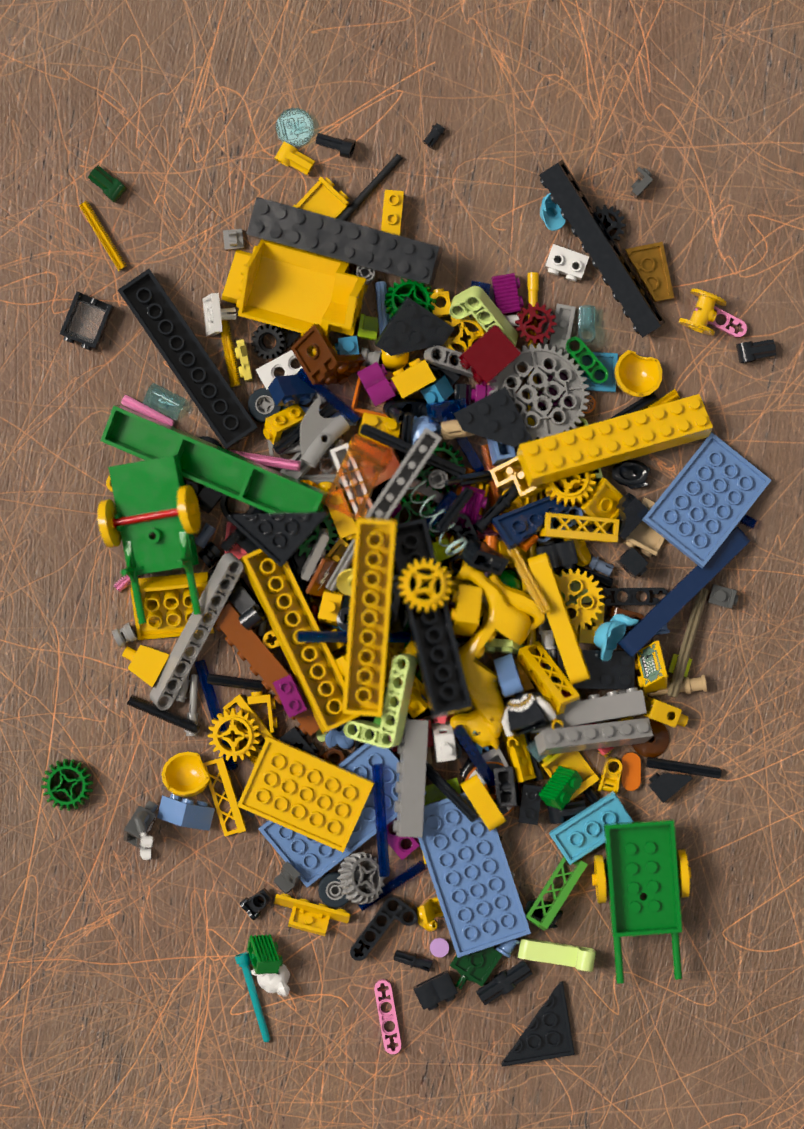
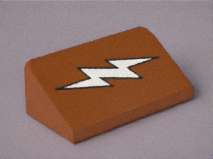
[306,556,338,596]

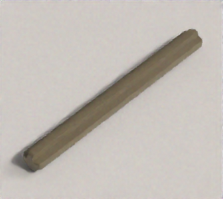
[667,588,708,698]

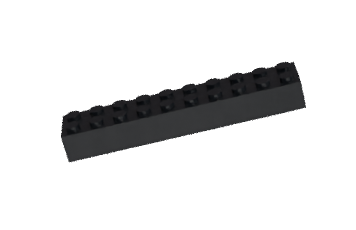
[246,197,443,286]
[118,269,259,450]
[394,518,472,719]

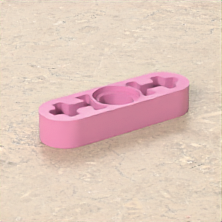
[695,306,747,338]

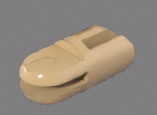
[441,419,474,440]

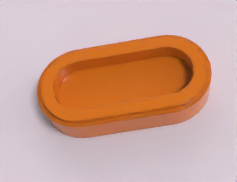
[621,752,641,791]

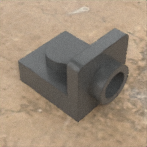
[631,167,653,199]
[708,584,739,609]
[274,861,301,894]

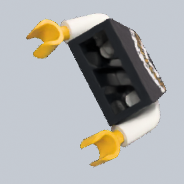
[502,687,564,748]

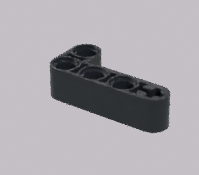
[209,563,267,630]
[350,895,417,961]

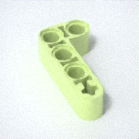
[449,286,518,347]
[518,938,596,972]

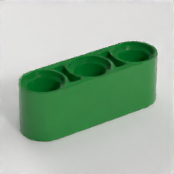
[565,337,609,385]

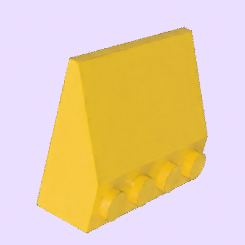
[130,572,214,640]

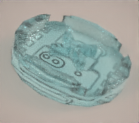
[276,108,314,147]

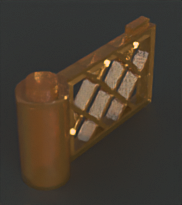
[323,433,393,519]

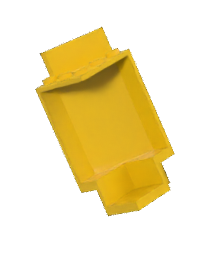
[221,239,368,337]

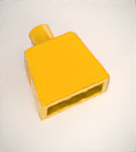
[318,588,345,627]
[122,645,170,687]
[643,697,688,728]

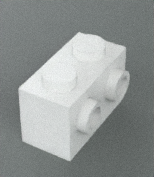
[545,244,589,282]

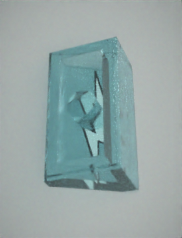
[142,383,186,420]

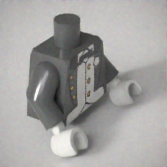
[123,801,158,860]

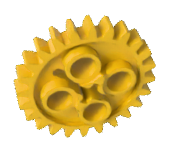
[555,568,605,631]

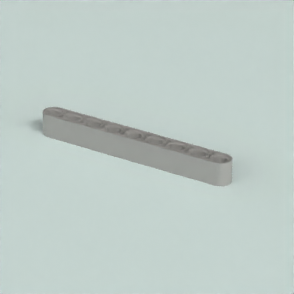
[150,553,243,710]

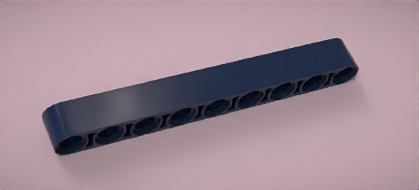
[618,526,751,657]

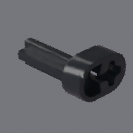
[315,133,356,159]

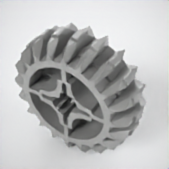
[337,852,385,905]

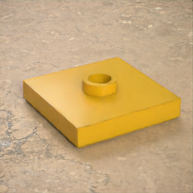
[580,478,623,531]

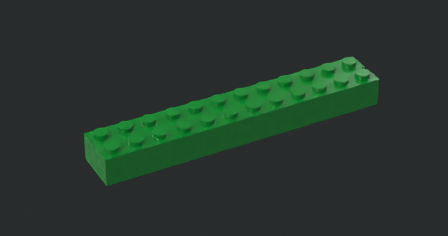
[100,405,328,513]

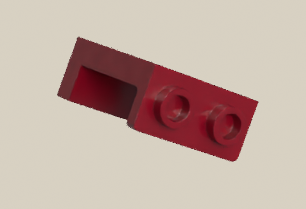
[459,324,521,386]

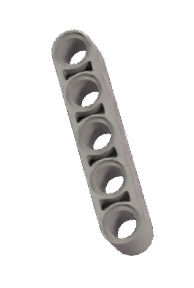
[424,346,514,386]

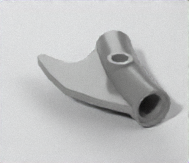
[300,398,350,468]

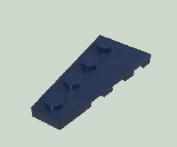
[492,496,570,551]

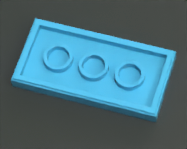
[549,791,634,865]

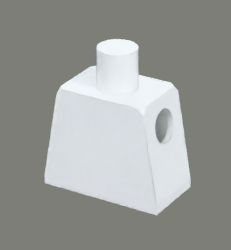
[431,721,457,762]

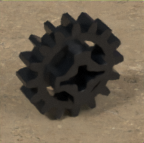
[595,205,626,242]

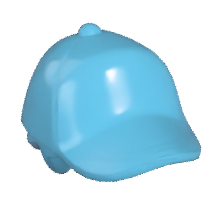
[540,193,566,231]
[594,614,639,661]

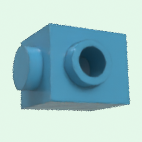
[335,336,359,355]
[421,375,454,407]

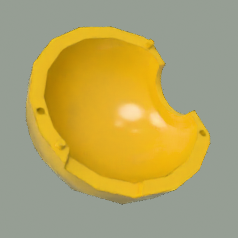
[614,350,662,398]
[161,752,210,798]

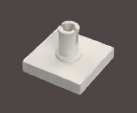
[202,293,236,337]

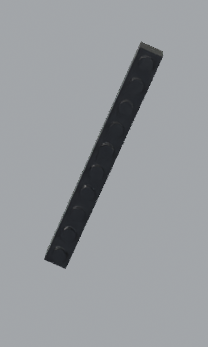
[539,160,665,338]

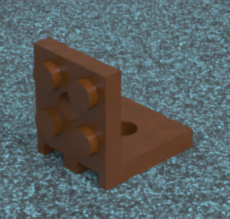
[291,324,365,385]

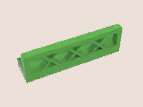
[525,856,588,931]

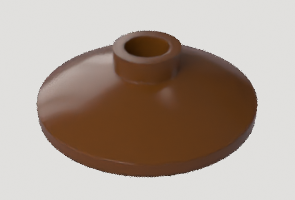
[632,719,669,757]

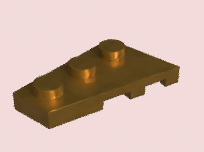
[625,242,674,302]

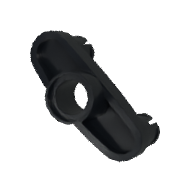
[383,395,440,423]

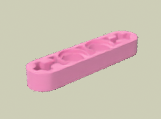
[374,979,401,1054]

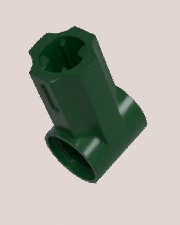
[88,165,127,203]

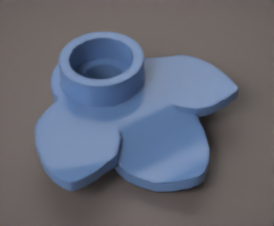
[325,720,357,749]

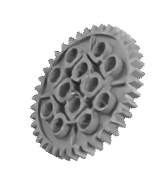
[489,343,590,441]

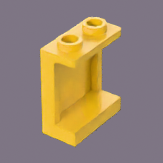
[292,177,349,219]
[541,751,599,801]

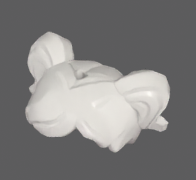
[251,964,290,997]

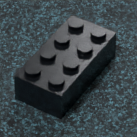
[555,649,635,690]

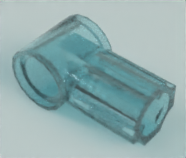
[577,305,596,345]

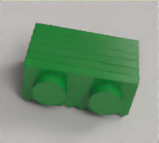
[539,766,583,810]
[247,934,283,974]

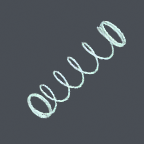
[408,480,468,555]

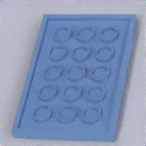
[642,432,772,568]

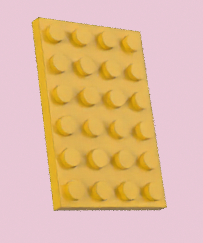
[237,735,374,852]

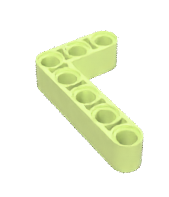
[344,654,417,748]

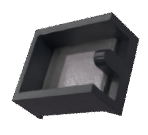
[59,291,114,351]

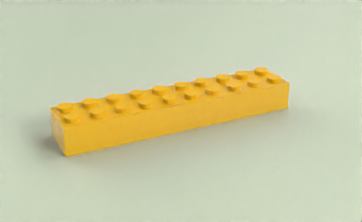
[517,394,713,488]
[342,516,398,717]
[240,549,361,734]

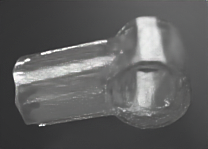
[318,438,346,474]

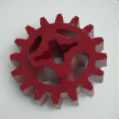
[515,302,557,345]

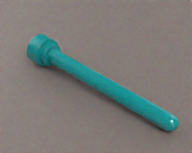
[234,952,270,1043]

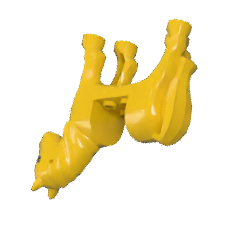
[401,563,546,750]

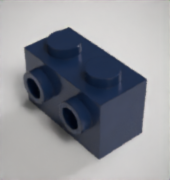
[268,374,316,407]

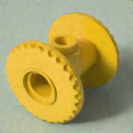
[679,289,727,336]

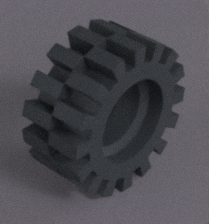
[251,324,288,359]

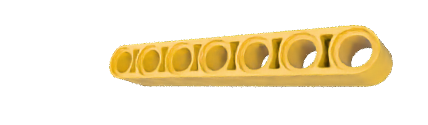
[528,552,590,685]

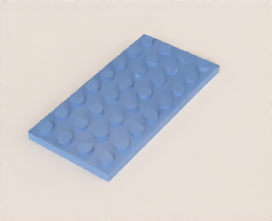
[258,736,426,887]
[418,792,531,957]

